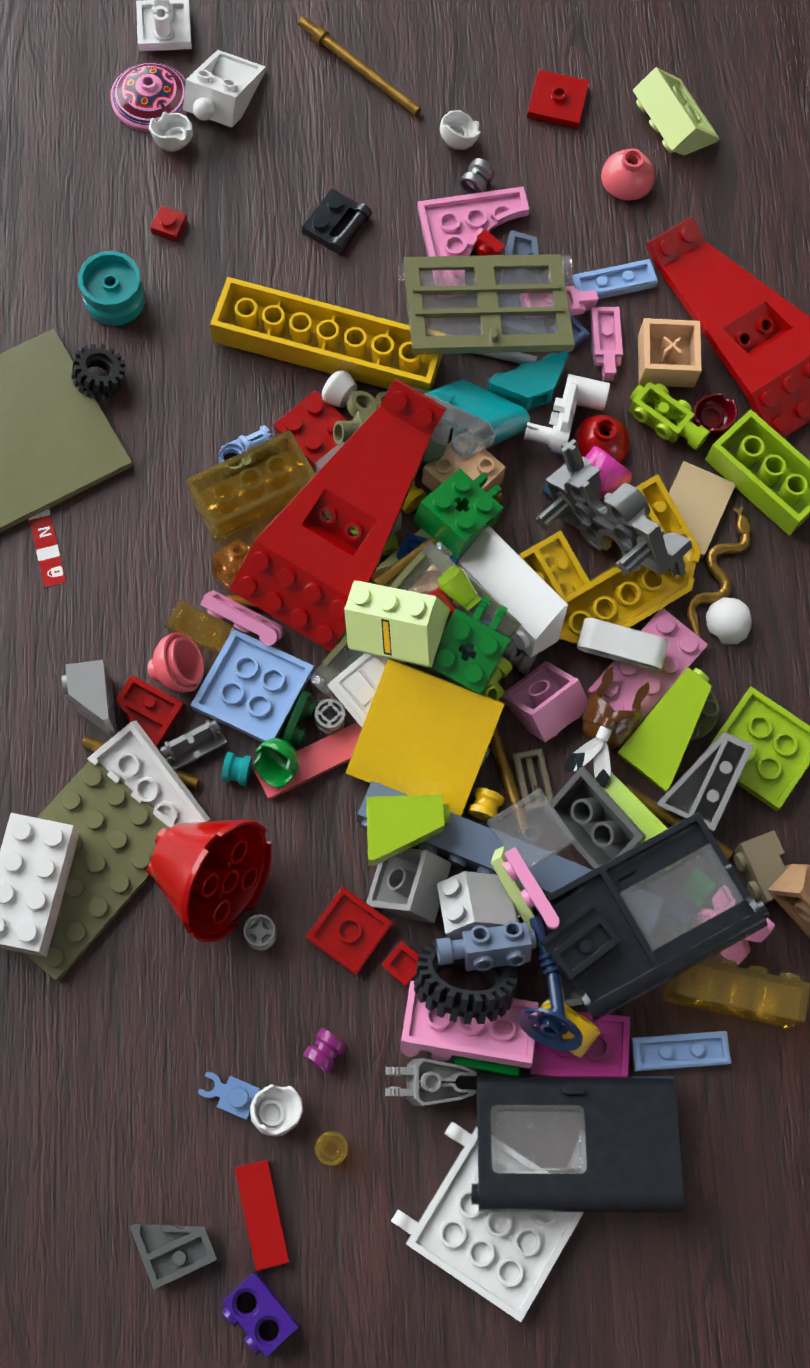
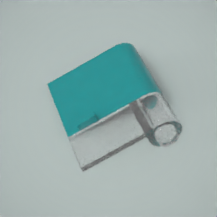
[424,379,530,457]

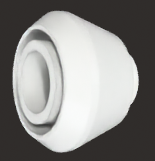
[322,370,357,408]

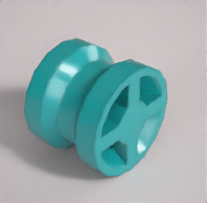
[221,752,253,786]

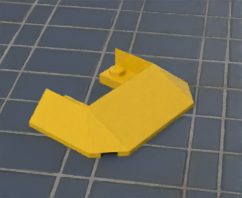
[519,474,701,644]

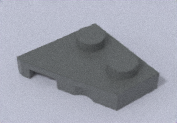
[130,1224,218,1290]

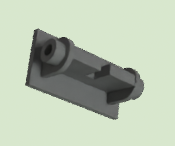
[159,720,227,771]

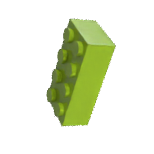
[705,409,810,536]

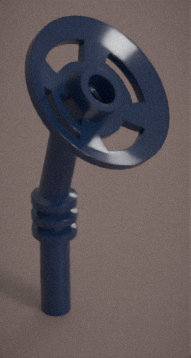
[518,916,583,1051]

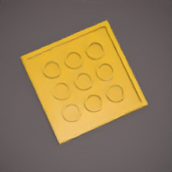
[346,658,505,816]

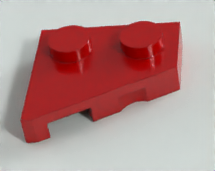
[115,675,185,749]

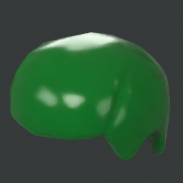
[253,738,300,788]

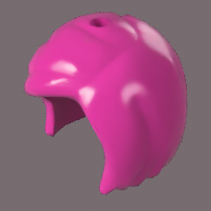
[585,446,632,504]

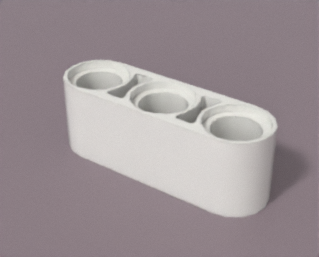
[577,618,669,671]

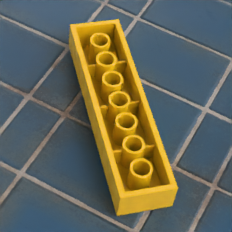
[210,277,445,391]

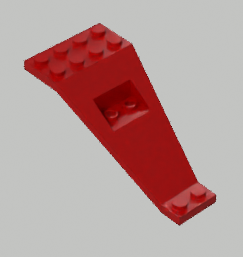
[645,216,810,438]
[229,378,447,652]

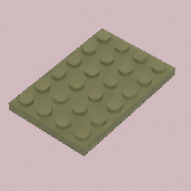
[25,761,170,982]

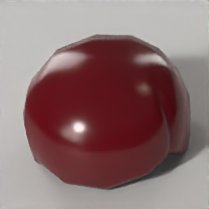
[693,393,738,436]

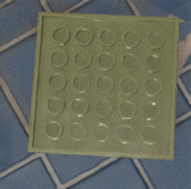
[0,329,133,533]

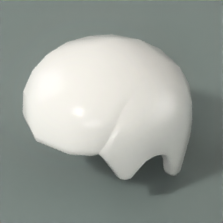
[440,110,481,150]
[149,112,193,152]
[706,597,752,645]
[250,1084,303,1137]

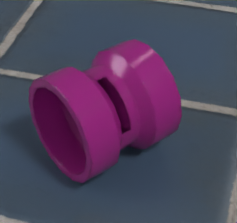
[303,1028,347,1074]

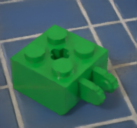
[413,468,504,560]
[432,596,513,694]

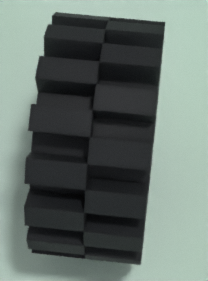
[71,344,126,400]

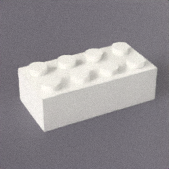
[0,813,80,958]

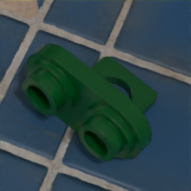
[279,691,318,747]

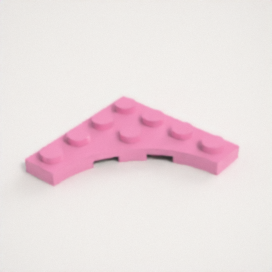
[417,186,529,301]

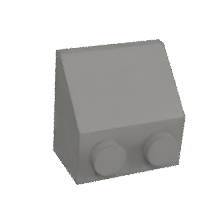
[61,660,117,737]
[366,849,452,923]
[437,871,519,940]

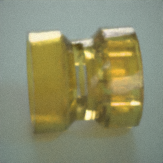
[315,1131,348,1166]

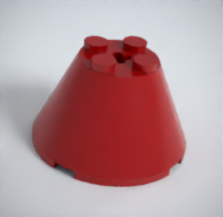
[147,819,272,943]

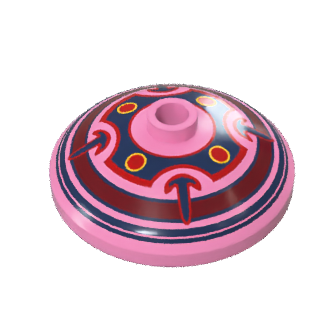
[111,63,187,132]

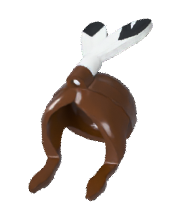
[564,667,649,787]

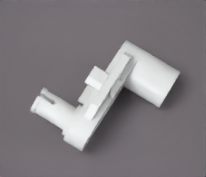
[524,374,610,454]

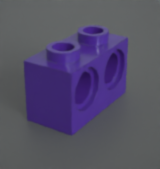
[222,1270,299,1357]

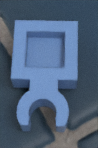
[198,1072,260,1120]

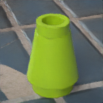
[436,564,481,611]

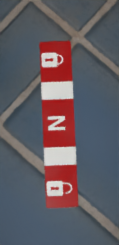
[29,509,66,587]

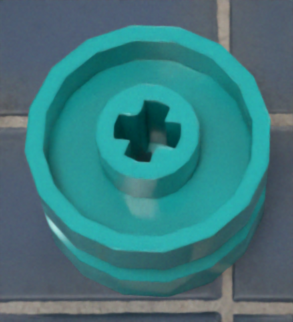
[78,251,145,326]

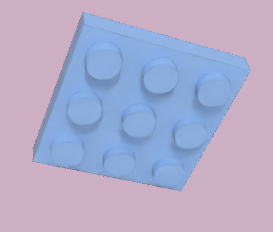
[190,629,314,743]

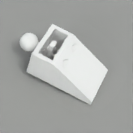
[183,50,266,127]

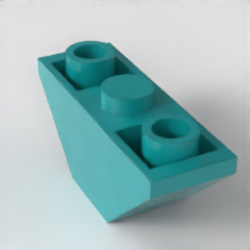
[487,351,568,411]

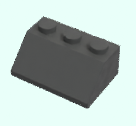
[543,767,646,869]

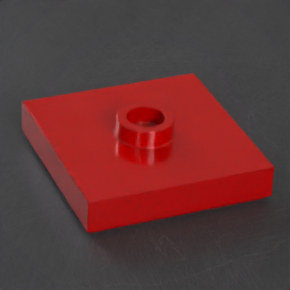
[527,69,589,129]
[305,886,394,976]

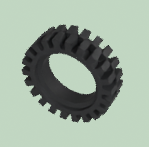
[414,937,518,1025]

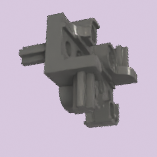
[535,439,693,578]

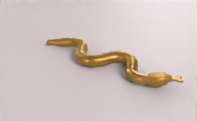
[687,506,751,637]

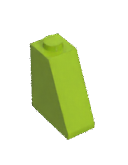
[366,794,450,866]

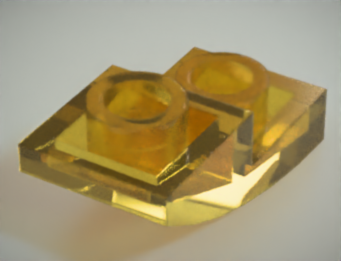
[164,600,233,653]

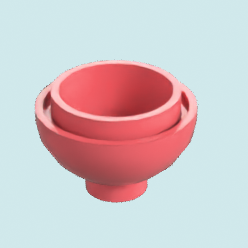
[601,148,655,201]
[148,632,204,693]

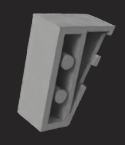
[656,731,754,831]

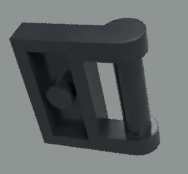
[302,188,372,254]

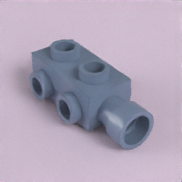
[436,921,536,971]

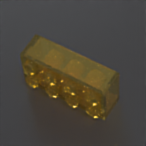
[185,430,316,542]
[663,959,810,1028]

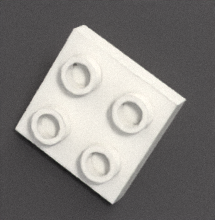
[136,0,192,51]

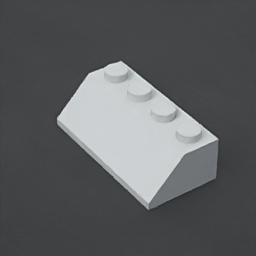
[458,526,568,658]

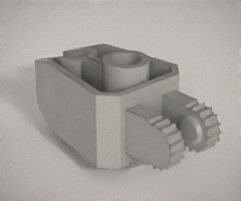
[385,1058,477,1106]

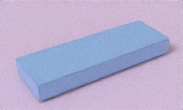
[571,259,658,299]
[630,1031,731,1072]

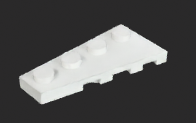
[87,720,210,828]

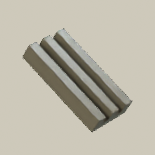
[511,748,554,814]

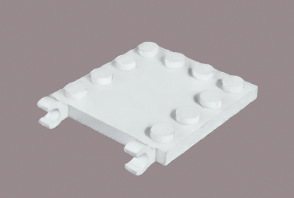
[391,1122,584,1322]

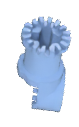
[218,425,276,473]

